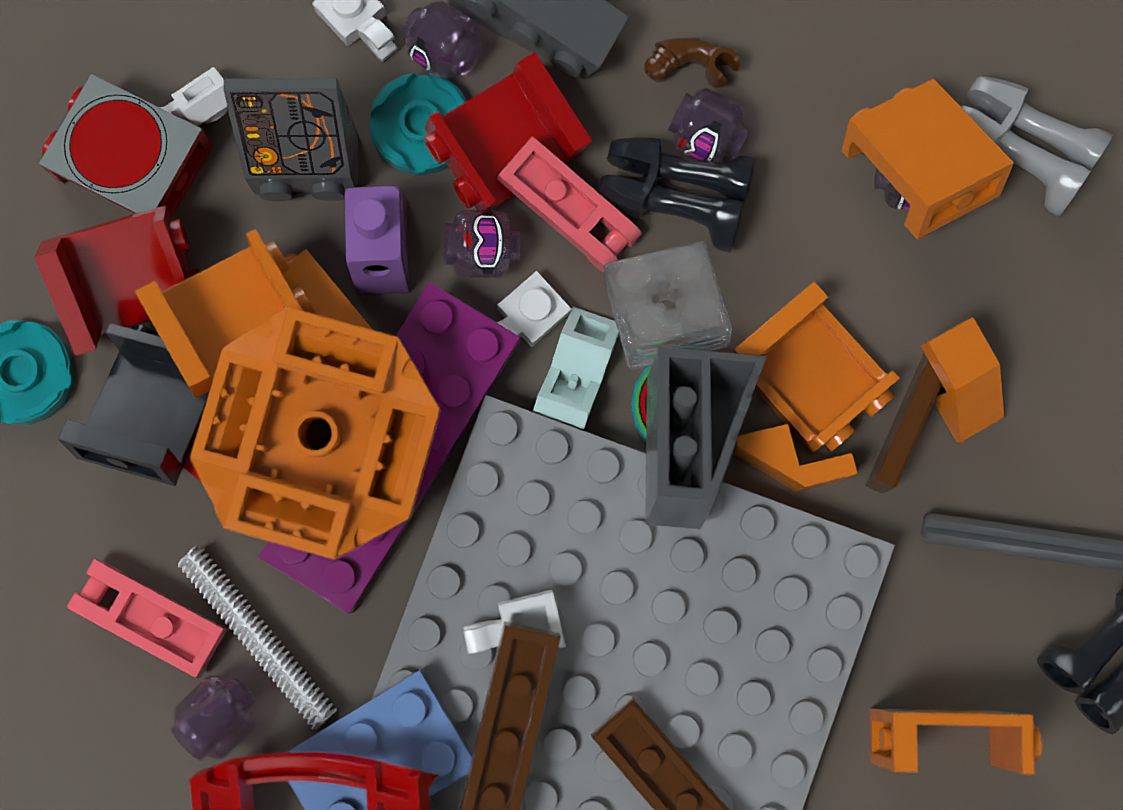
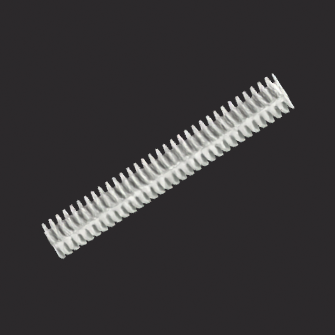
[178,545,337,730]

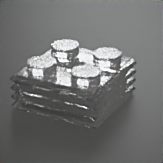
[604,241,732,369]

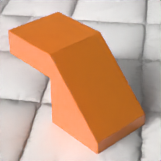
[920,317,1004,443]
[732,424,858,493]

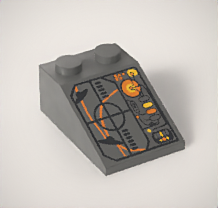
[223,78,358,201]

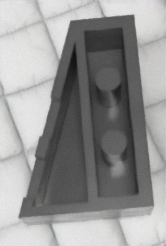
[445,0,629,79]
[645,346,767,529]

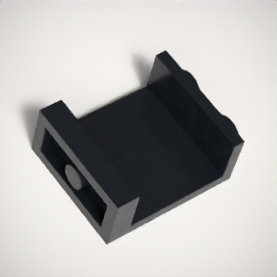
[58,323,210,486]

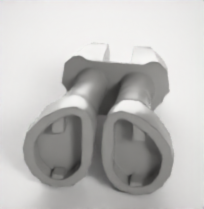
[960,76,1113,218]

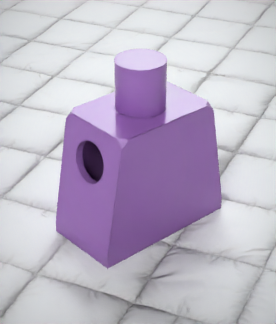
[345,186,409,295]

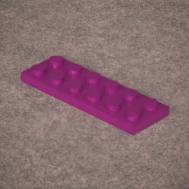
[258,282,522,614]

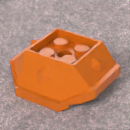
[190,307,441,560]

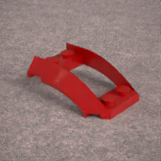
[189,752,438,810]

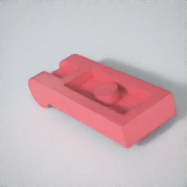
[497,136,642,274]
[67,558,227,678]

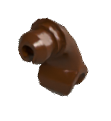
[644,38,740,88]

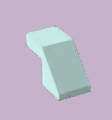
[533,307,622,430]

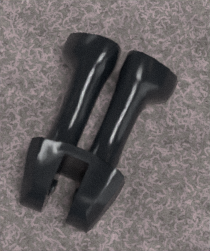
[597,138,756,253]
[1037,589,1123,735]

